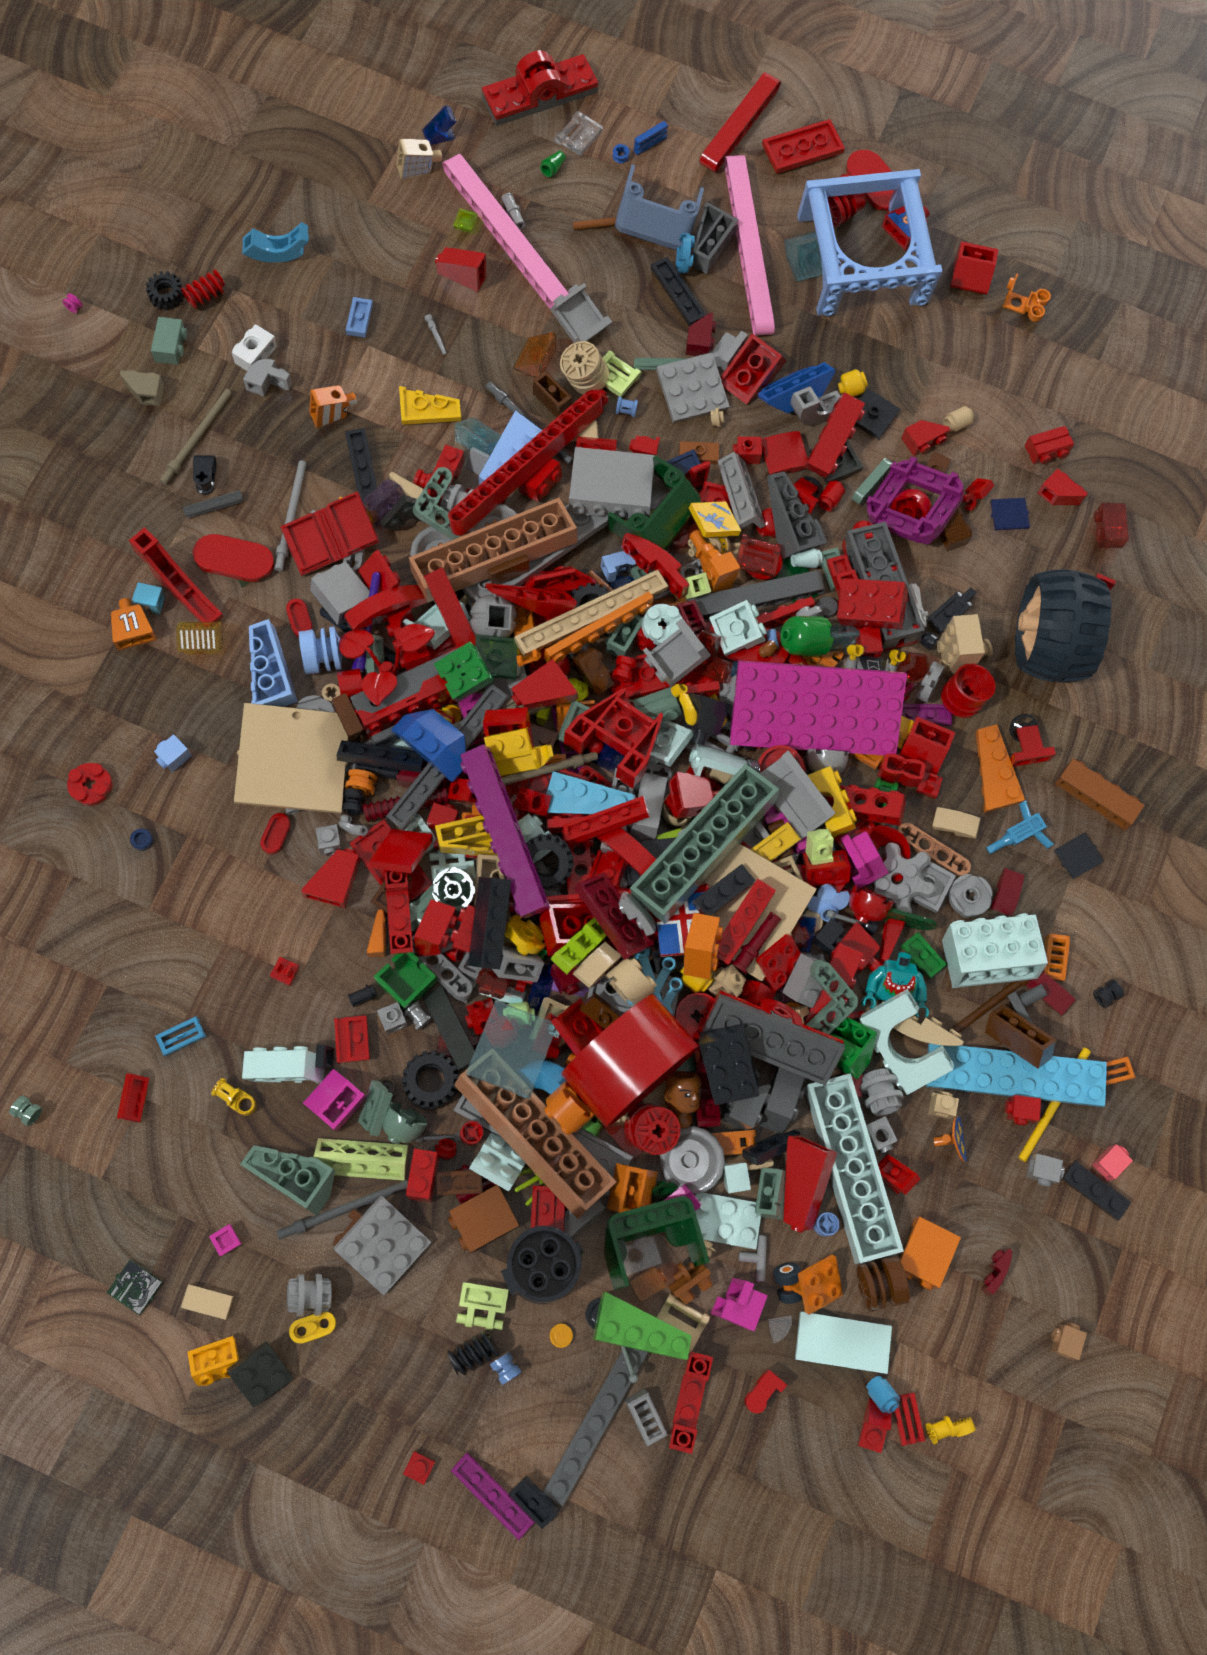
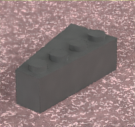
[758,1066,808,1134]

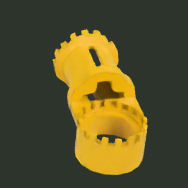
[211,1078,257,1116]
[925,1416,976,1445]

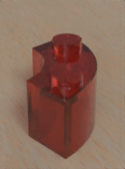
[896,652,929,697]

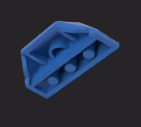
[758,362,835,413]
[391,709,466,783]

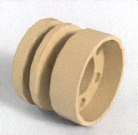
[560,341,609,395]

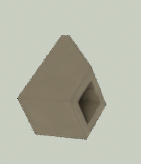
[120,370,164,406]

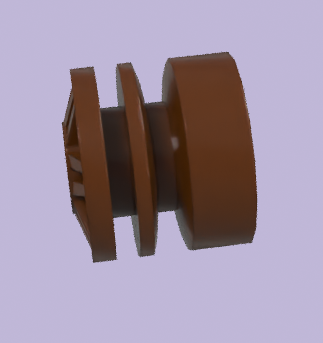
[856,1255,910,1312]

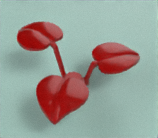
[339,624,435,707]

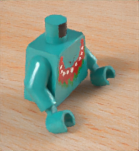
[861,952,929,1018]

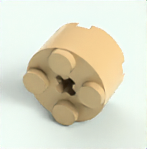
[605,958,657,1008]

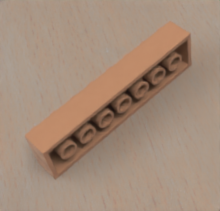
[409,498,577,603]
[454,1049,616,1219]

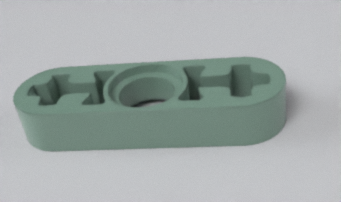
[852,457,893,505]

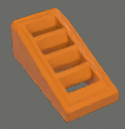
[367,909,386,957]
[1043,934,1070,981]

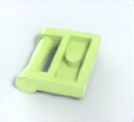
[603,351,642,397]

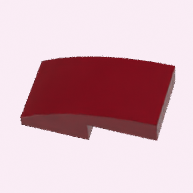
[991,868,1024,916]
[1026,971,1076,1016]
[981,1248,1013,1295]

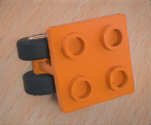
[773,1255,843,1315]

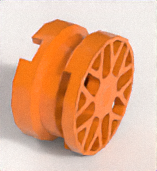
[345,769,378,796]

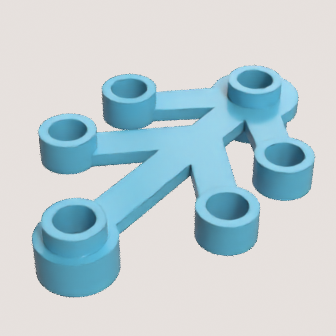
[627,948,683,1015]

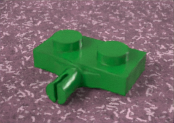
[901,932,947,979]

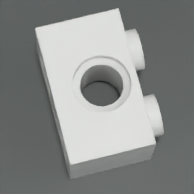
[232,324,277,371]

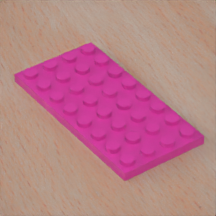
[729,660,907,755]

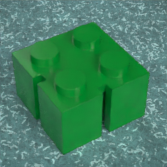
[373,953,438,1011]

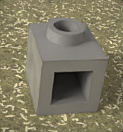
[1027,1154,1064,1187]

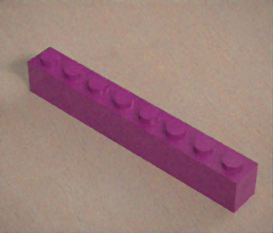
[460,744,550,918]

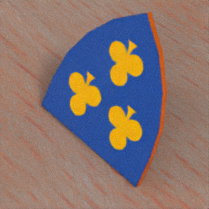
[934,1117,967,1162]

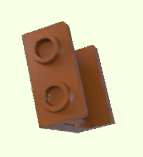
[447,1185,519,1253]

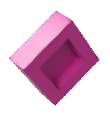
[209,1224,242,1257]

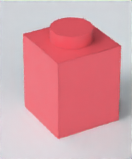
[1092,1144,1133,1181]

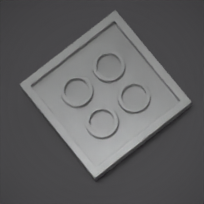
[656,353,730,424]
[333,1196,431,1295]

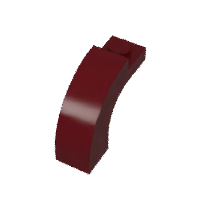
[693,1046,721,1127]

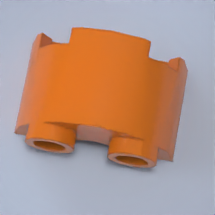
[544,1081,595,1135]

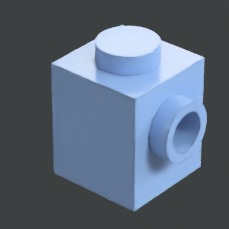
[154,734,192,772]

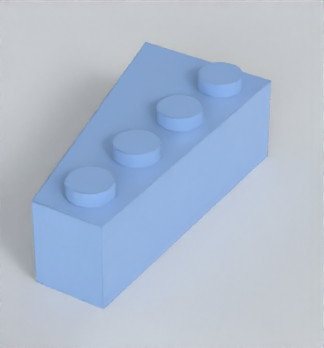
[479,410,542,485]
[249,619,298,707]

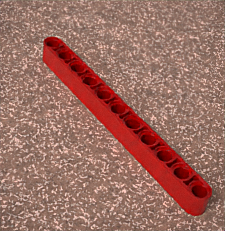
[448,390,603,536]

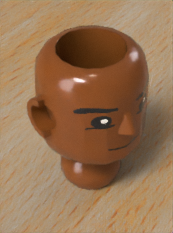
[664,1071,702,1128]

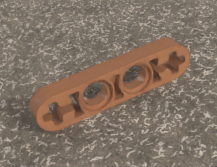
[897,823,971,878]

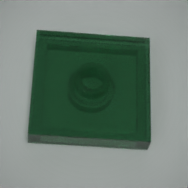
[475,634,517,680]

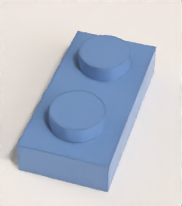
[346,297,373,338]

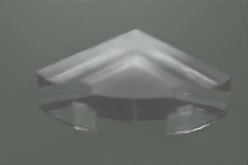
[768,1315,792,1343]

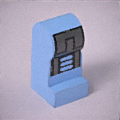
[601,551,637,583]

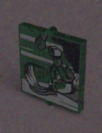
[107,1260,163,1316]

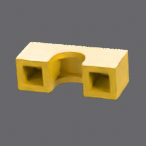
[807,766,857,837]

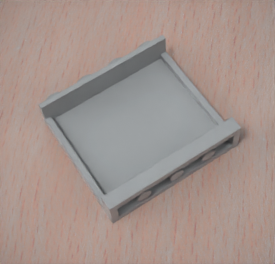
[568,447,654,519]

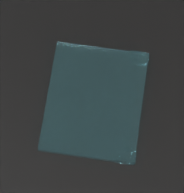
[466,1001,556,1099]

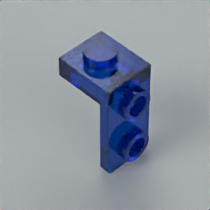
[528,962,555,1011]

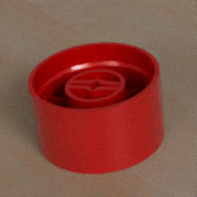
[561,994,699,1128]

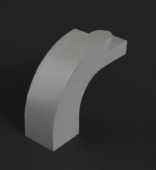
[791,386,840,425]

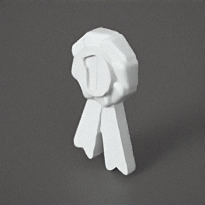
[909,583,929,628]

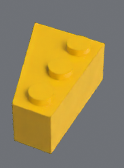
[435,815,498,856]

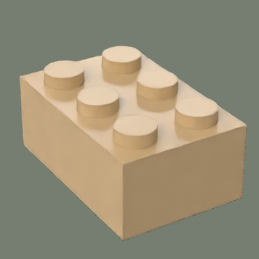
[937,614,985,678]

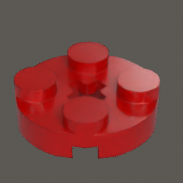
[67,763,112,806]

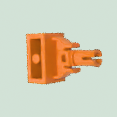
[689,530,740,594]

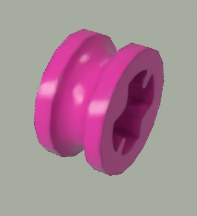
[62,293,83,314]

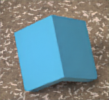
[132,582,166,615]

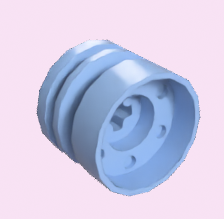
[299,627,343,674]

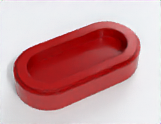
[286,599,313,638]
[260,813,291,855]

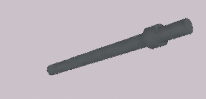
[486,382,574,465]
[277,1180,408,1240]

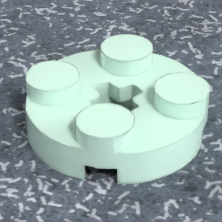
[642,604,682,645]

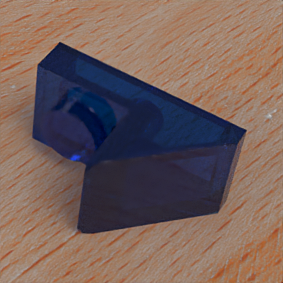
[422,105,457,146]

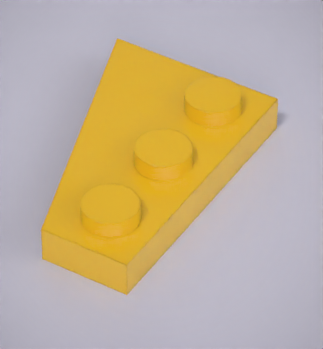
[399,386,461,425]

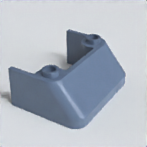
[615,164,704,250]

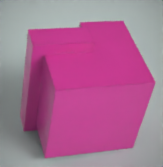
[841,831,889,889]
[711,1278,767,1331]

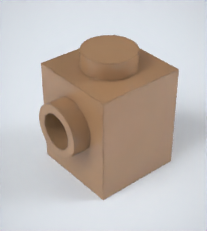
[1051,1322,1087,1360]

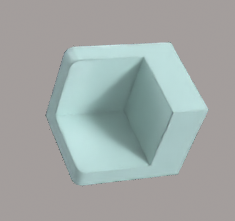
[723,1162,751,1193]

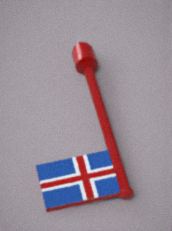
[509,883,710,957]

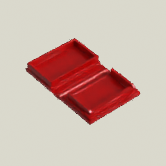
[280,492,380,576]

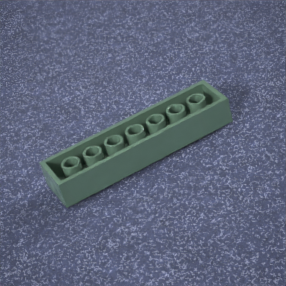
[630,763,779,924]

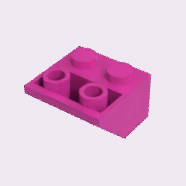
[303,1069,366,1133]

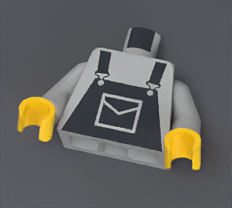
[844,644,906,672]

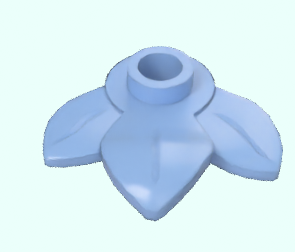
[807,884,850,922]

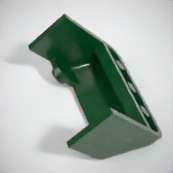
[607,455,701,551]
[604,1196,710,1290]

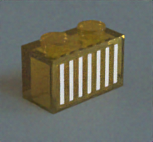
[176,622,223,655]

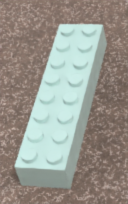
[804,1073,904,1264]

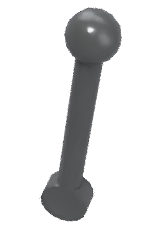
[416,1132,461,1143]

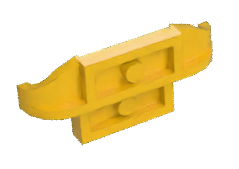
[484,728,554,776]

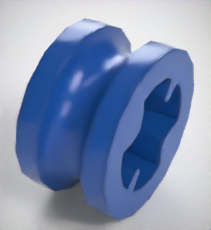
[612,144,629,163]

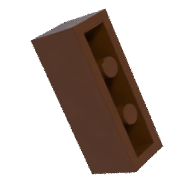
[985,1004,1057,1069]

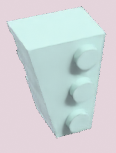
[242,1046,324,1084]

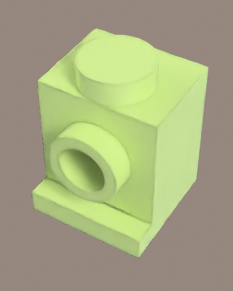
[684,572,711,599]
[806,829,834,865]

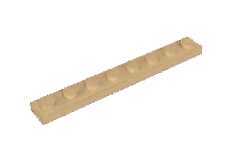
[514,570,668,657]

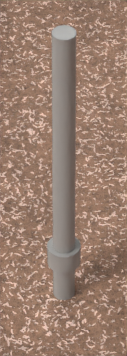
[274,460,307,571]

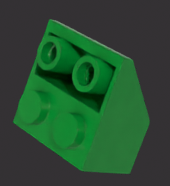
[829,1017,877,1080]

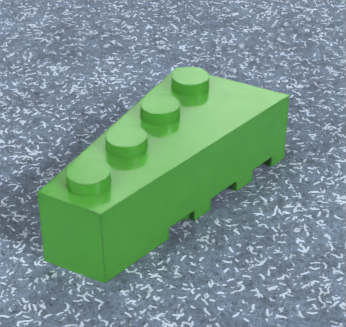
[592,1292,692,1360]

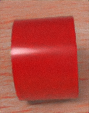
[337,668,363,704]

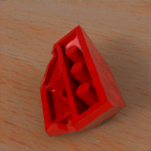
[516,566,596,606]

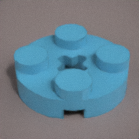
[676,233,695,274]

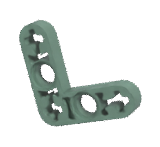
[413,467,467,540]
[806,960,858,1034]

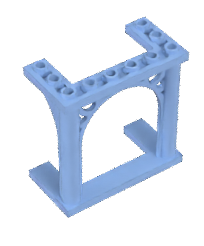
[797,169,942,316]

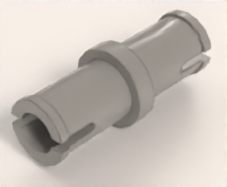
[502,193,525,230]

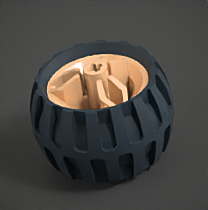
[1015,569,1112,683]

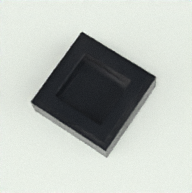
[315,1045,334,1070]

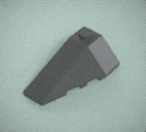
[767,472,827,559]

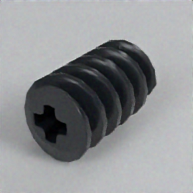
[447,1331,500,1377]

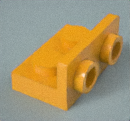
[187,1336,239,1386]

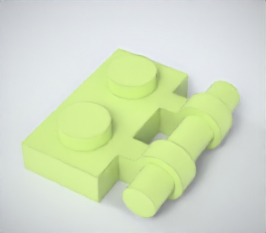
[456,1282,509,1331]

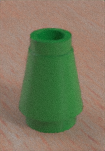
[540,151,566,177]

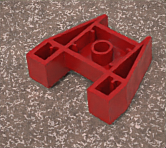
[564,688,663,789]

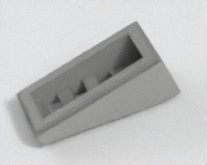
[625,1389,668,1447]

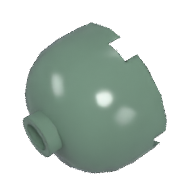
[433,867,477,911]
[382,1102,428,1144]

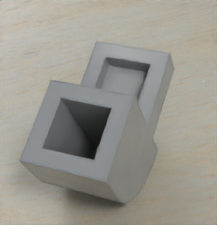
[243,359,292,396]

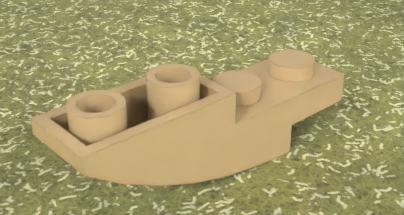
[882,1001,964,1046]

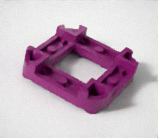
[867,457,964,545]

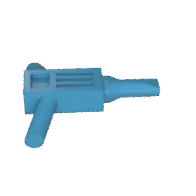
[986,800,1054,854]

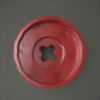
[827,174,866,227]
[941,663,996,718]
[674,993,715,1039]
[624,1103,680,1155]

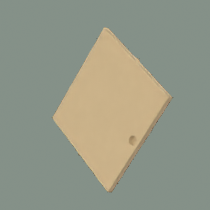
[234,703,348,814]
[701,843,816,981]

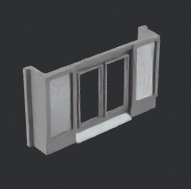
[677,750,836,862]

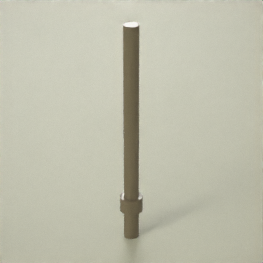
[160,389,232,485]
[501,752,598,786]

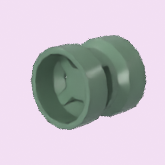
[9,1095,43,1127]

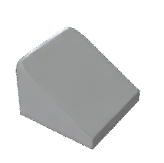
[466,447,490,475]

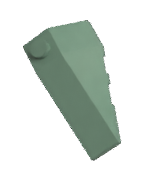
[240,1145,335,1216]

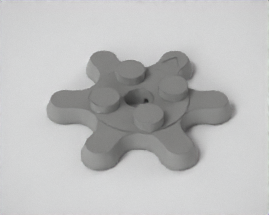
[874,842,937,913]

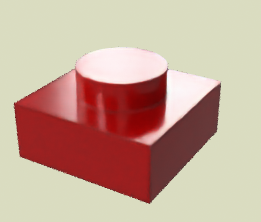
[403,1451,435,1485]

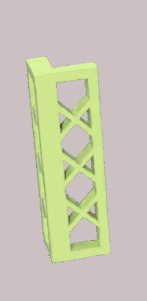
[314,1138,408,1180]

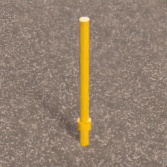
[1018,1048,1091,1162]

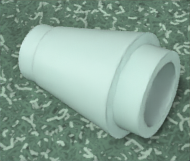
[791,548,822,568]

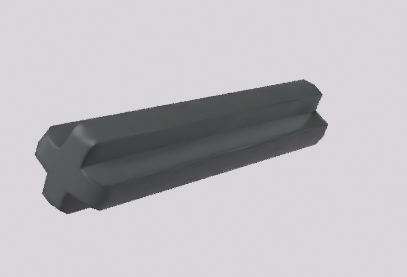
[183,491,243,518]

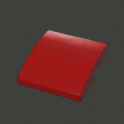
[761,431,808,475]

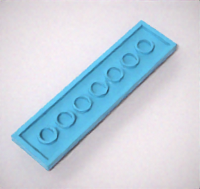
[926,1043,1107,1107]

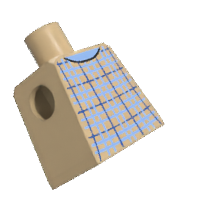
[396,139,442,180]

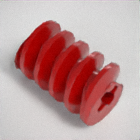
[181,269,225,309]

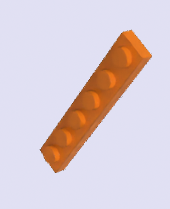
[544,591,654,663]

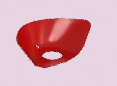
[870,825,911,881]

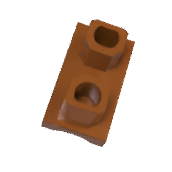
[668,1262,712,1304]

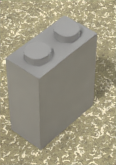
[310,562,369,626]

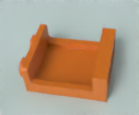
[900,1217,961,1290]

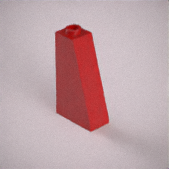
[783,1135,838,1233]

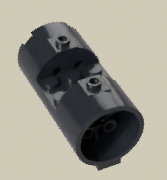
[501,1226,584,1305]

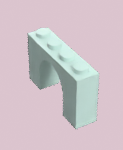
[860,989,954,1095]

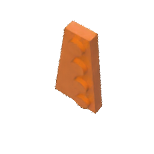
[976,724,1025,813]

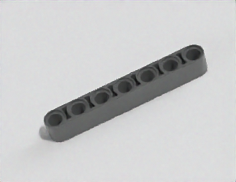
[687,571,826,620]

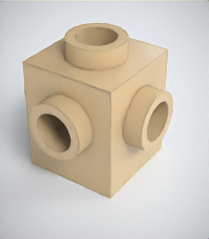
[708,965,746,997]

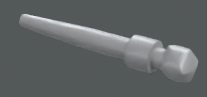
[425,314,447,355]

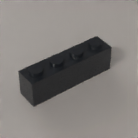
[468,877,511,970]

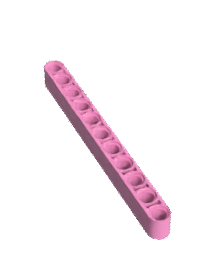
[442,154,569,309]
[725,155,775,336]

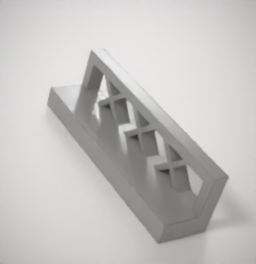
[718,451,765,529]

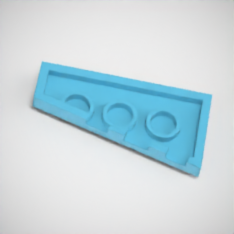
[547,771,635,814]

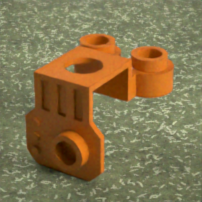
[1003,273,1051,322]

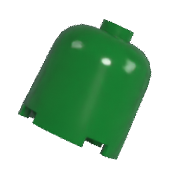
[780,616,833,658]

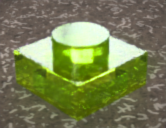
[454,208,478,233]

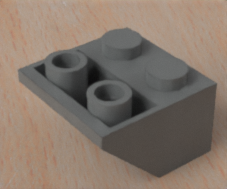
[720,1084,771,1131]

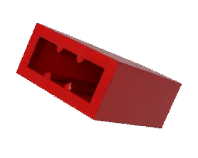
[435,247,487,292]
[511,659,579,710]
[301,849,361,908]

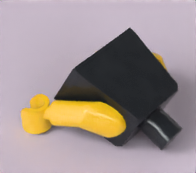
[671,684,731,745]

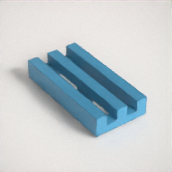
[155,1016,206,1057]

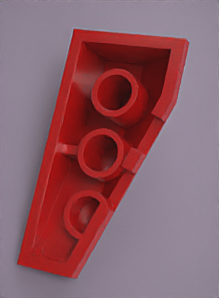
[485,583,577,620]

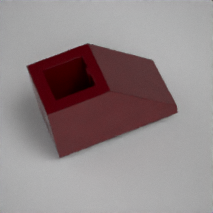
[685,313,716,356]

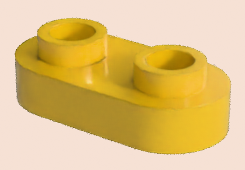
[289,1311,336,1343]

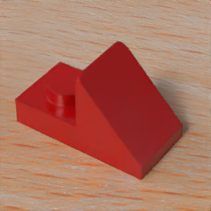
[878,1154,921,1195]
[857,1399,892,1453]

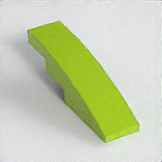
[551,918,608,974]

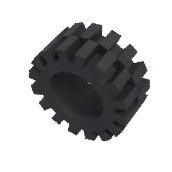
[146,271,184,310]

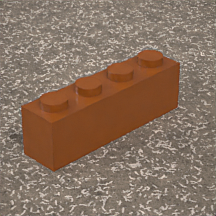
[1054,758,1144,830]

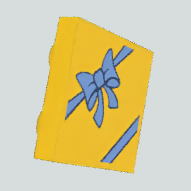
[689,502,741,538]

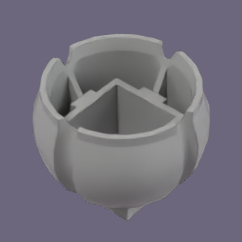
[470,594,517,642]

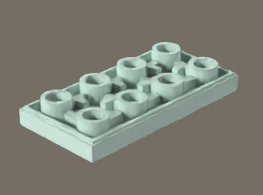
[795,1312,892,1374]

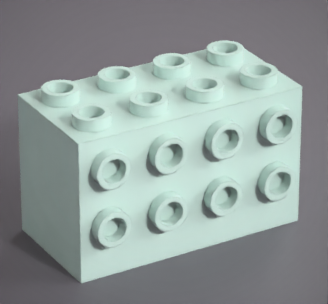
[942,913,1048,988]

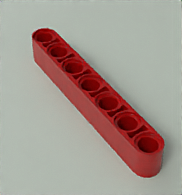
[699,72,781,173]

